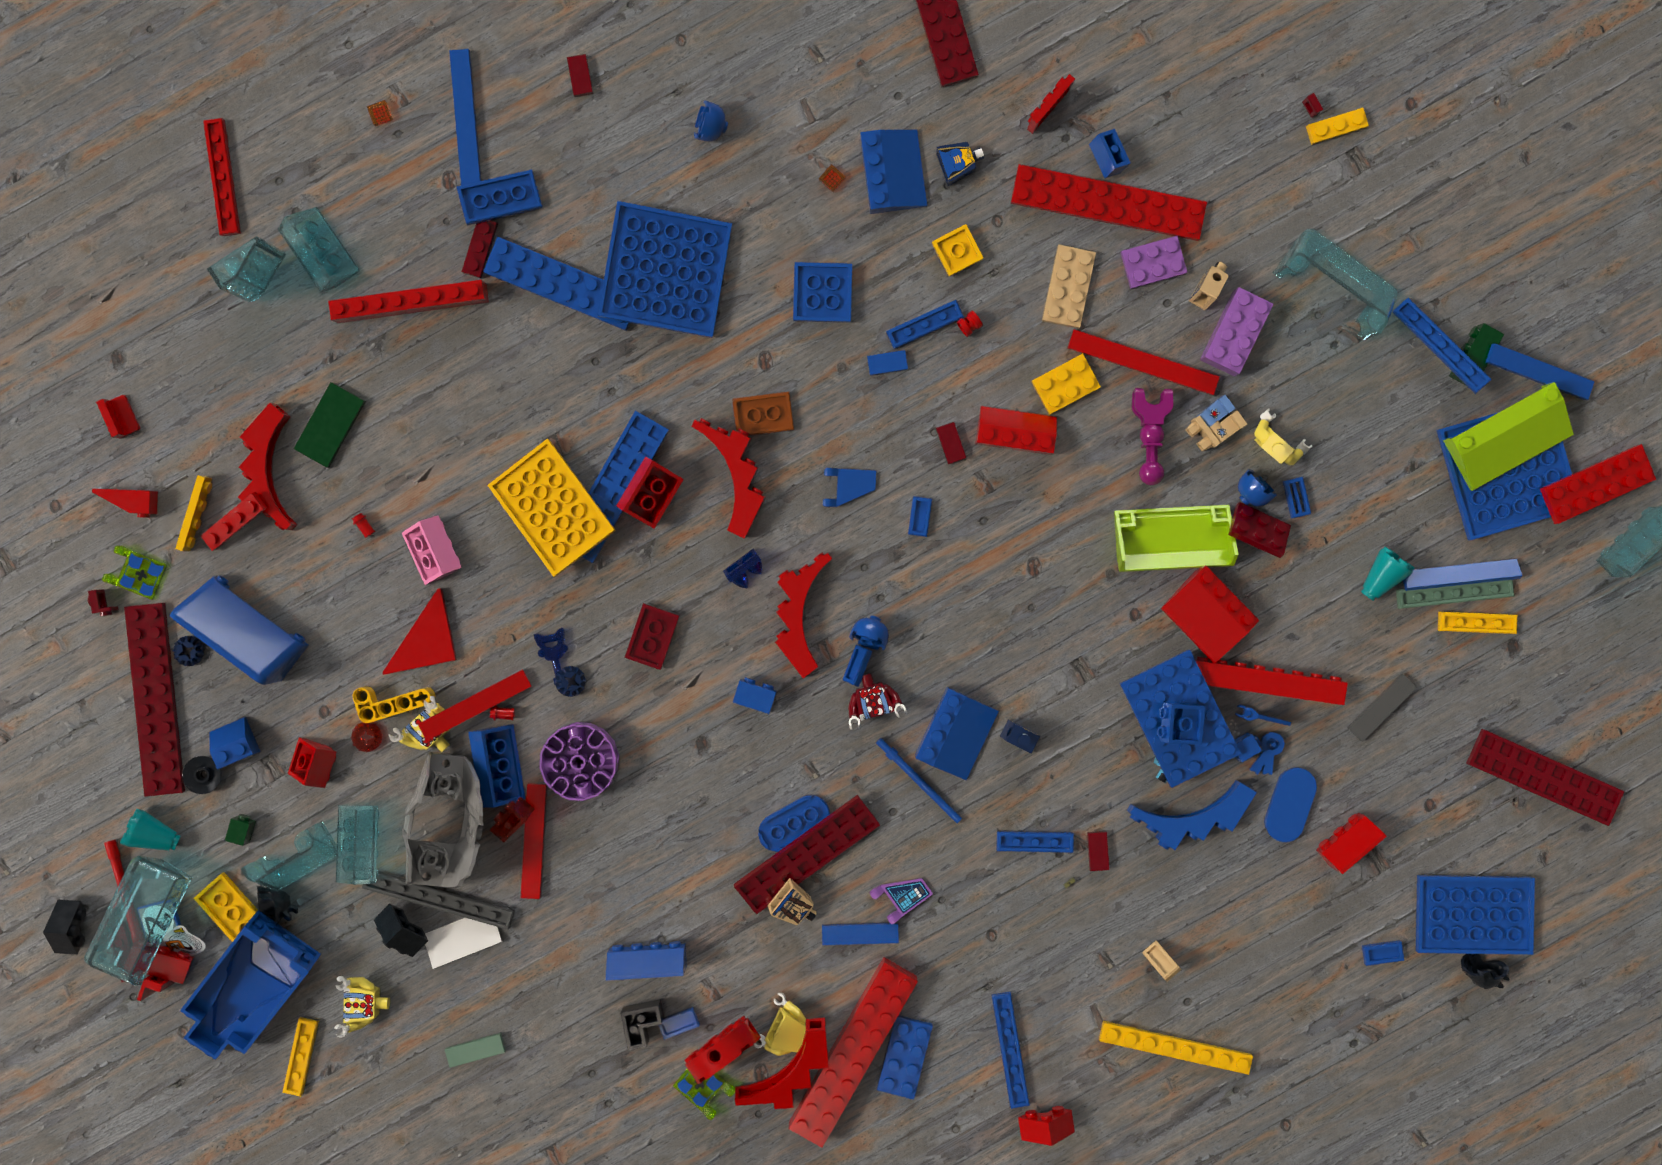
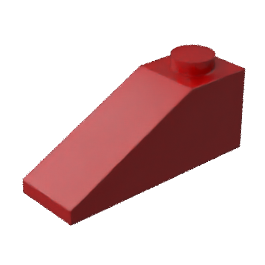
[92,489,158,518]

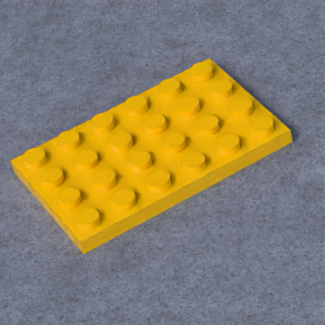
[487,439,616,577]

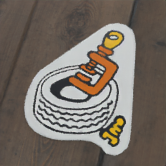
[153,925,206,955]

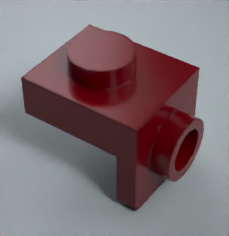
[87,589,119,617]

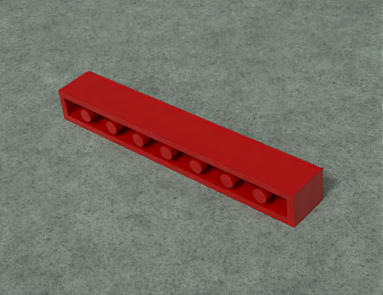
[328,280,489,323]
[1195,656,1348,705]

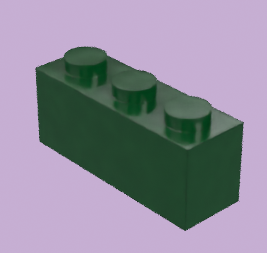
[1449,323,1504,387]

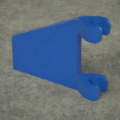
[823,468,876,507]
[1235,704,1291,726]

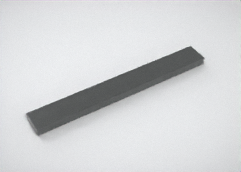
[362,869,515,930]

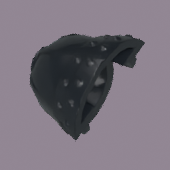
[257,885,298,926]
[1461,954,1510,989]

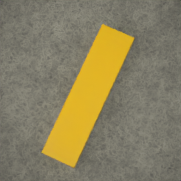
[1438,612,1518,634]
[282,1017,319,1097]

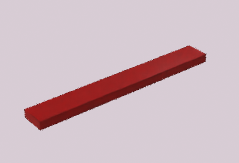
[1067,329,1220,395]

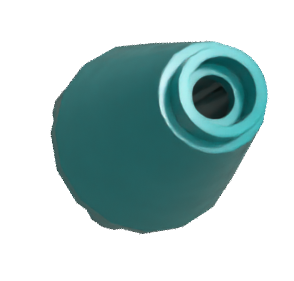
[1361,546,1415,601]
[120,808,181,851]

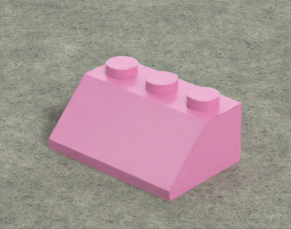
[402,515,462,585]

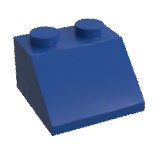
[209,717,261,769]

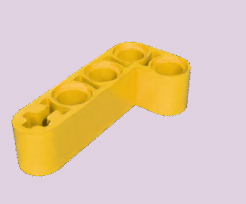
[353,686,435,723]

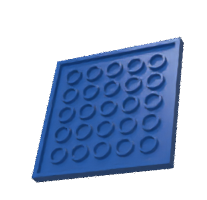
[598,201,732,338]
[1436,412,1572,540]

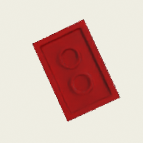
[1027,74,1075,134]

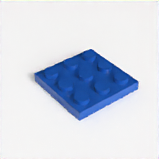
[793,262,852,323]

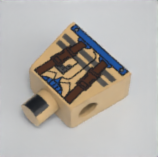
[1189,262,1228,310]
[768,878,816,925]

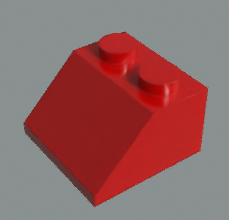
[288,737,337,788]

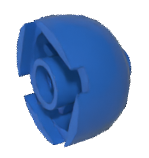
[694,101,728,142]
[1238,469,1277,507]
[849,616,889,650]

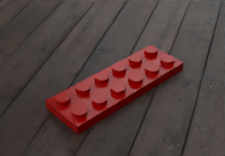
[1540,444,1656,524]

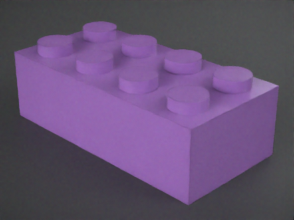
[1200,287,1273,376]

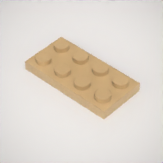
[1042,245,1096,329]

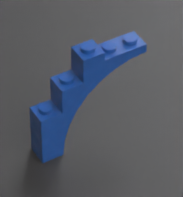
[1127,780,1257,850]

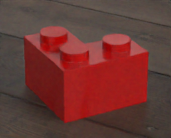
[1018,1106,1075,1146]

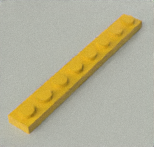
[1099,1021,1253,1075]

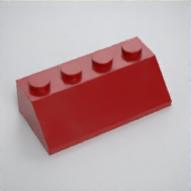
[975,406,1057,455]

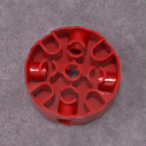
[685,1016,761,1084]

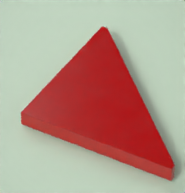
[383,588,457,675]

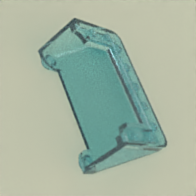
[1273,229,1398,340]

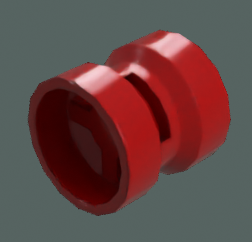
[956,310,983,337]

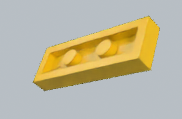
[1306,108,1369,145]

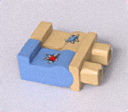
[1185,395,1247,451]

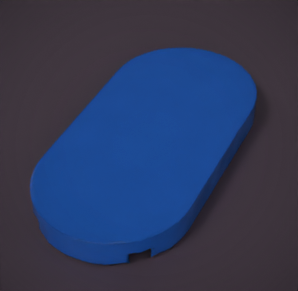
[1264,767,1317,842]
[758,795,830,852]

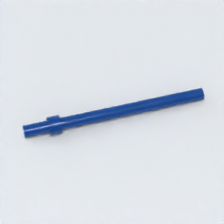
[876,738,962,823]

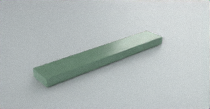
[1396,579,1514,609]

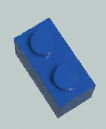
[1089,129,1131,178]
[733,677,777,714]

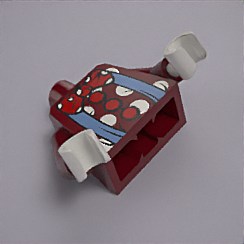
[848,673,907,730]

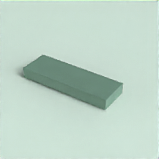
[445,1033,506,1068]

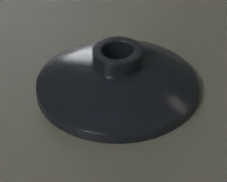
[182,756,221,794]

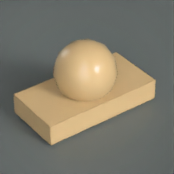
[1142,941,1182,982]

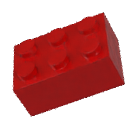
[616,456,684,529]

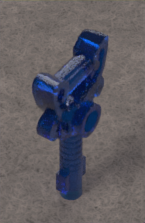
[534,628,568,685]

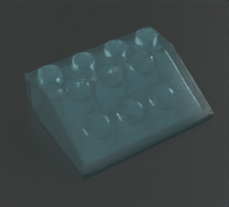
[207,236,286,302]

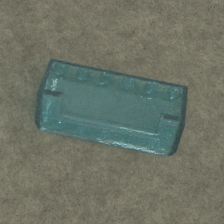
[84,856,192,985]

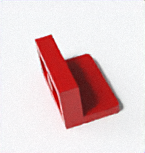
[96,395,140,439]
[137,975,175,1001]

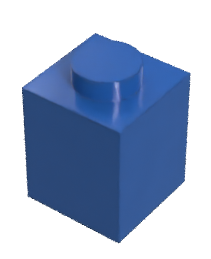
[1235,732,1262,762]

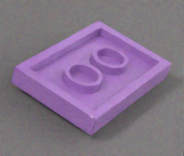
[1120,236,1187,289]

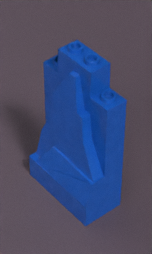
[180,910,321,1060]

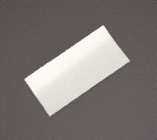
[425,918,502,969]

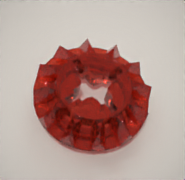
[350,722,382,752]

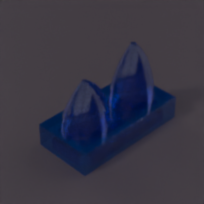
[723,548,762,589]

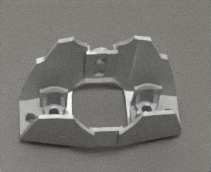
[402,752,484,888]

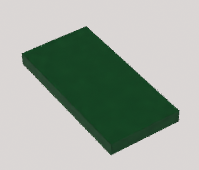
[294,382,366,468]

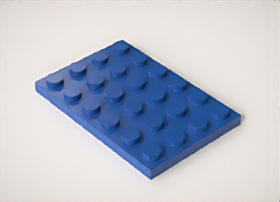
[1119,649,1241,788]
[1416,875,1535,955]

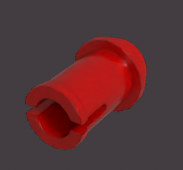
[352,513,376,538]
[490,705,515,721]

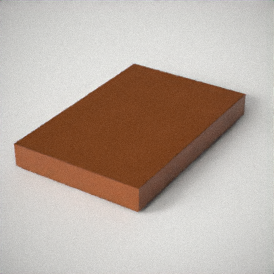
[732,392,794,436]

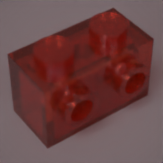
[490,797,534,843]

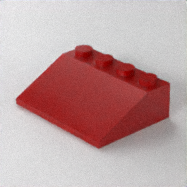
[1161,565,1259,663]

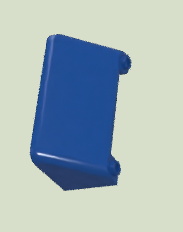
[170,576,309,685]

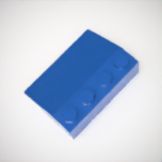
[860,130,927,214]
[914,687,999,780]

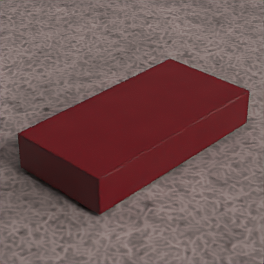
[567,54,593,97]
[936,422,966,464]
[1087,831,1109,871]

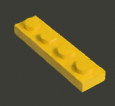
[175,475,212,551]

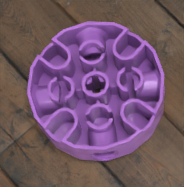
[540,722,619,801]

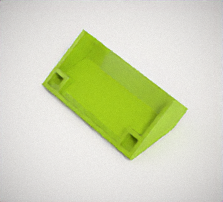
[1443,382,1574,491]
[1114,505,1239,572]

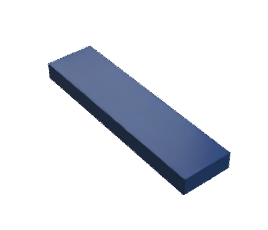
[886,300,964,349]
[996,831,1074,853]
[822,923,899,945]

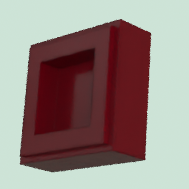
[1302,93,1323,118]

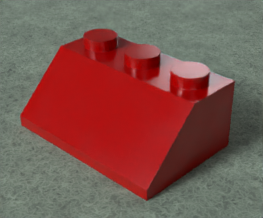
[1316,813,1387,875]

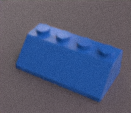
[468,724,526,808]
[606,941,687,981]

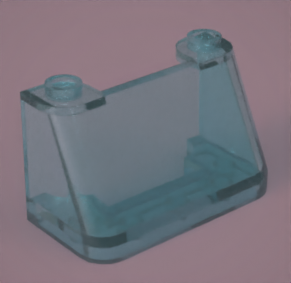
[241,821,338,890]

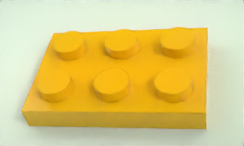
[1031,353,1101,415]

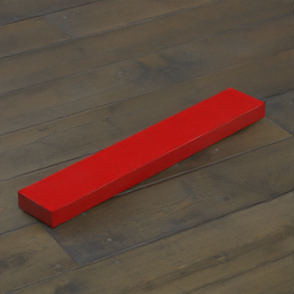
[203,118,241,236]
[418,669,531,741]
[521,783,547,899]

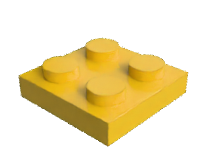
[932,224,984,277]

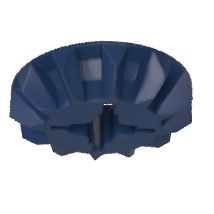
[172,636,204,667]
[555,666,586,697]

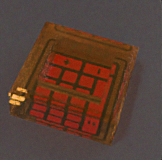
[367,100,393,126]
[819,164,846,192]

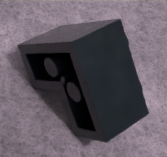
[43,899,86,955]
[374,903,428,957]
[620,999,664,1050]

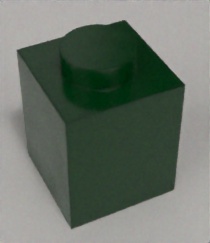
[224,814,256,846]

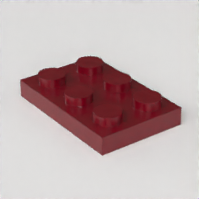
[1228,502,1291,558]
[624,603,680,670]

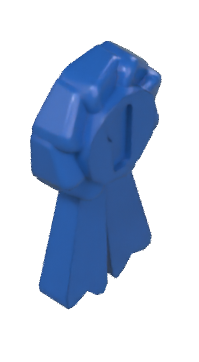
[1249,732,1285,775]

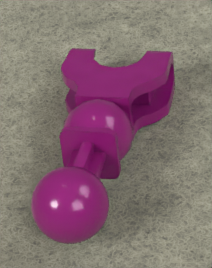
[1132,388,1173,486]

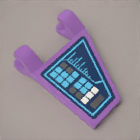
[870,878,933,924]

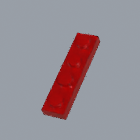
[201,492,268,551]

